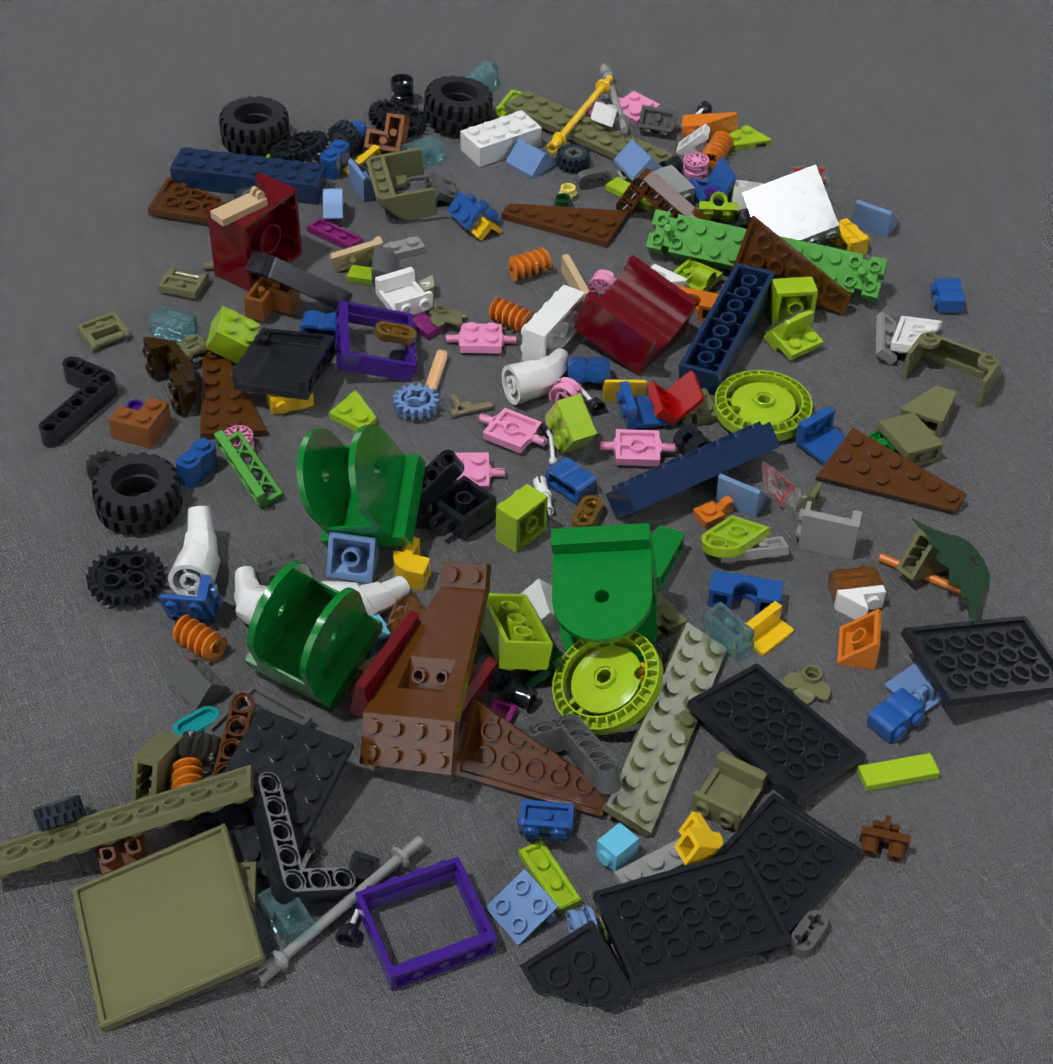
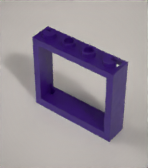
[335,300,418,382]
[355,856,497,991]

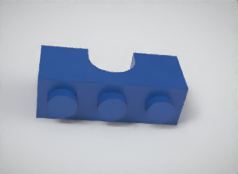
[707,570,784,614]

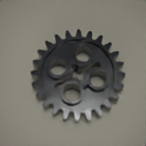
[368,98,427,138]
[269,130,329,162]
[86,545,165,608]

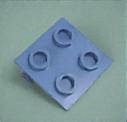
[884,661,943,712]
[485,869,559,946]

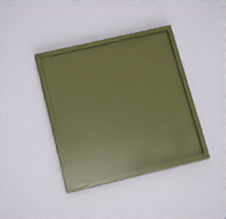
[71,823,267,1033]

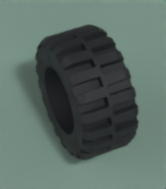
[423,75,493,135]
[219,96,290,157]
[91,452,183,536]

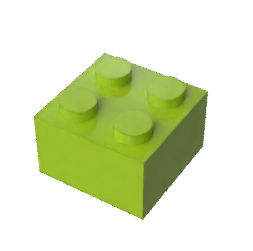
[768,276,818,325]
[206,306,260,364]
[545,394,597,455]
[496,484,548,553]

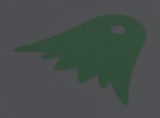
[912,518,990,623]

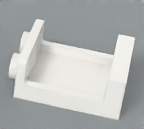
[375,267,433,315]

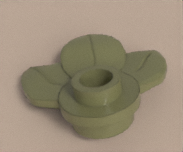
[430,305,467,327]
[781,665,831,705]

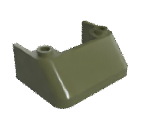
[366,147,437,221]
[902,332,1002,408]

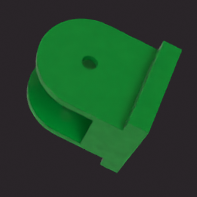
[296,424,426,548]
[551,523,658,661]
[245,560,383,711]

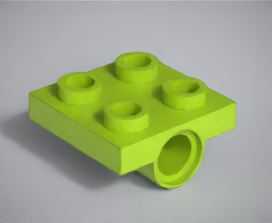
[697,192,738,222]
[673,258,722,291]

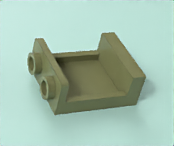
[875,412,944,466]
[690,751,767,831]

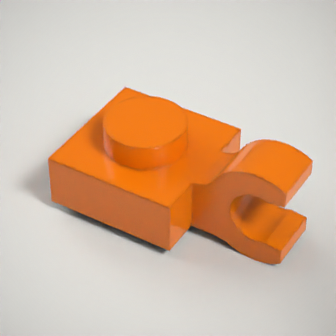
[693,495,734,529]

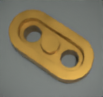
[374,321,416,345]
[572,495,603,527]

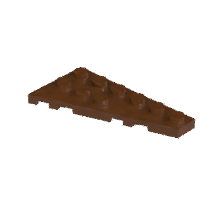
[148,177,230,224]
[501,203,629,248]
[732,215,852,315]
[200,350,267,440]
[816,428,967,515]
[456,698,608,817]

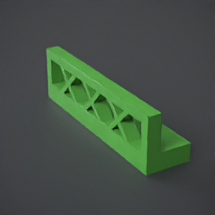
[214,430,284,509]

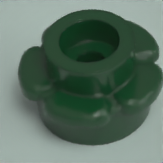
[554,193,572,207]

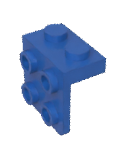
[689,158,737,206]
[447,191,503,231]
[616,381,669,429]
[795,406,846,465]
[159,574,223,624]
[517,799,574,841]

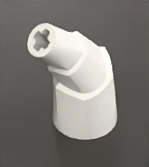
[502,348,569,405]
[168,506,221,596]
[234,566,268,625]
[321,576,410,616]

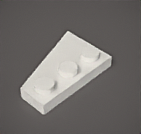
[890,316,942,354]

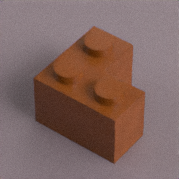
[364,113,410,152]
[243,277,300,322]
[108,397,171,449]

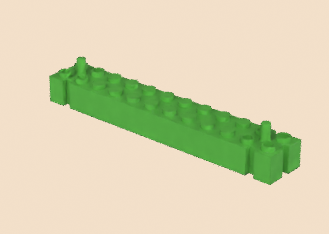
[646,209,888,303]

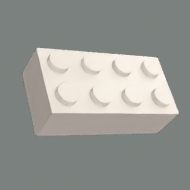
[460,110,542,167]
[521,285,585,362]

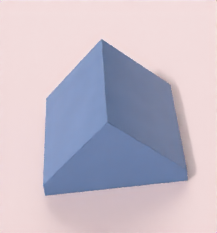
[506,138,557,179]
[614,139,662,181]
[348,158,376,203]
[852,200,899,238]
[716,473,771,517]
[326,531,380,583]

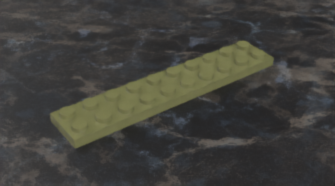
[504,90,674,167]
[602,622,727,837]
[0,765,254,879]

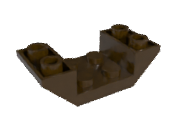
[142,336,198,418]

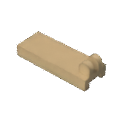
[210,186,268,227]
[330,236,384,273]

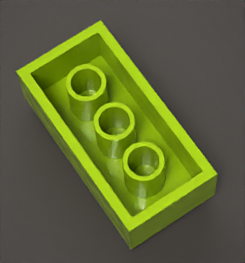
[481,593,553,671]

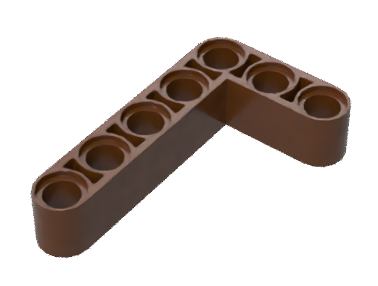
[616,168,710,221]
[212,692,257,777]

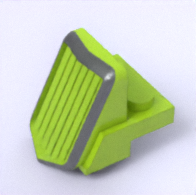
[763,309,824,361]

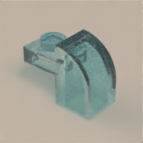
[257,887,313,941]

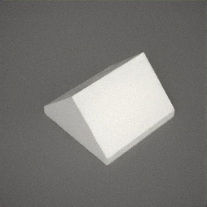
[521,578,560,632]

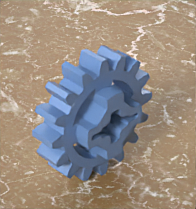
[393,383,439,421]

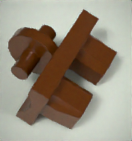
[859,815,911,862]
[95,833,150,875]

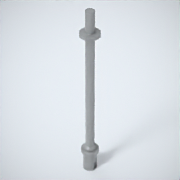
[600,63,630,133]
[251,836,424,987]

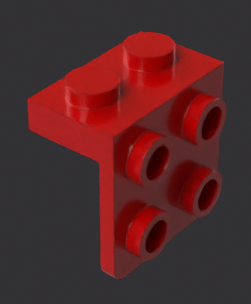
[646,371,704,426]

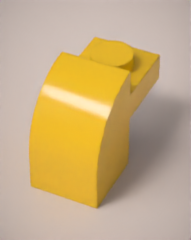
[393,537,431,591]
[674,811,723,866]

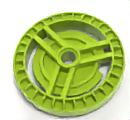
[714,370,813,441]
[552,631,663,735]

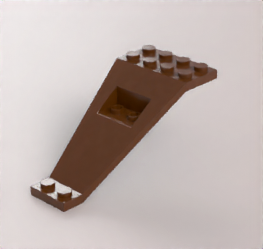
[360,561,491,775]

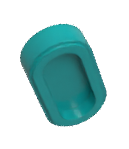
[173,706,220,743]

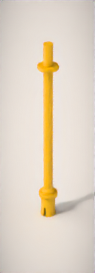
[546,75,613,154]

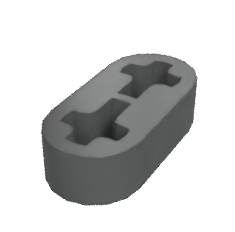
[576,167,612,189]
[789,910,829,958]

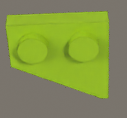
[729,125,772,151]
[329,390,377,432]

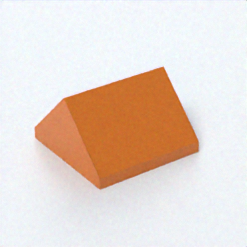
[837,609,882,670]

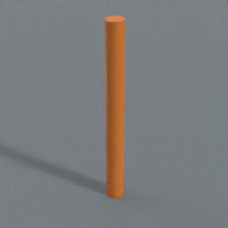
[878,553,961,595]

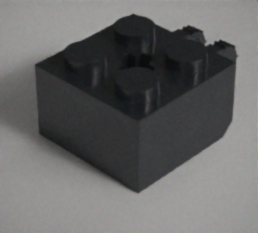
[428,475,497,540]

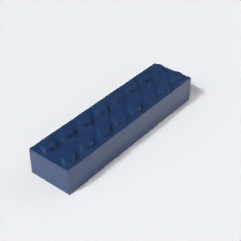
[170,147,327,205]
[679,263,775,393]
[605,421,780,519]

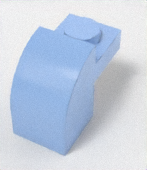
[323,188,344,220]

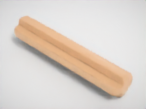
[425,350,448,390]

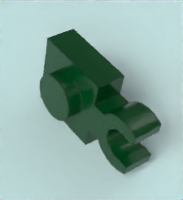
[523,647,565,688]

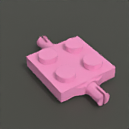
[610,91,660,127]
[446,322,516,353]
[478,408,547,454]
[600,429,675,466]
[454,452,505,492]

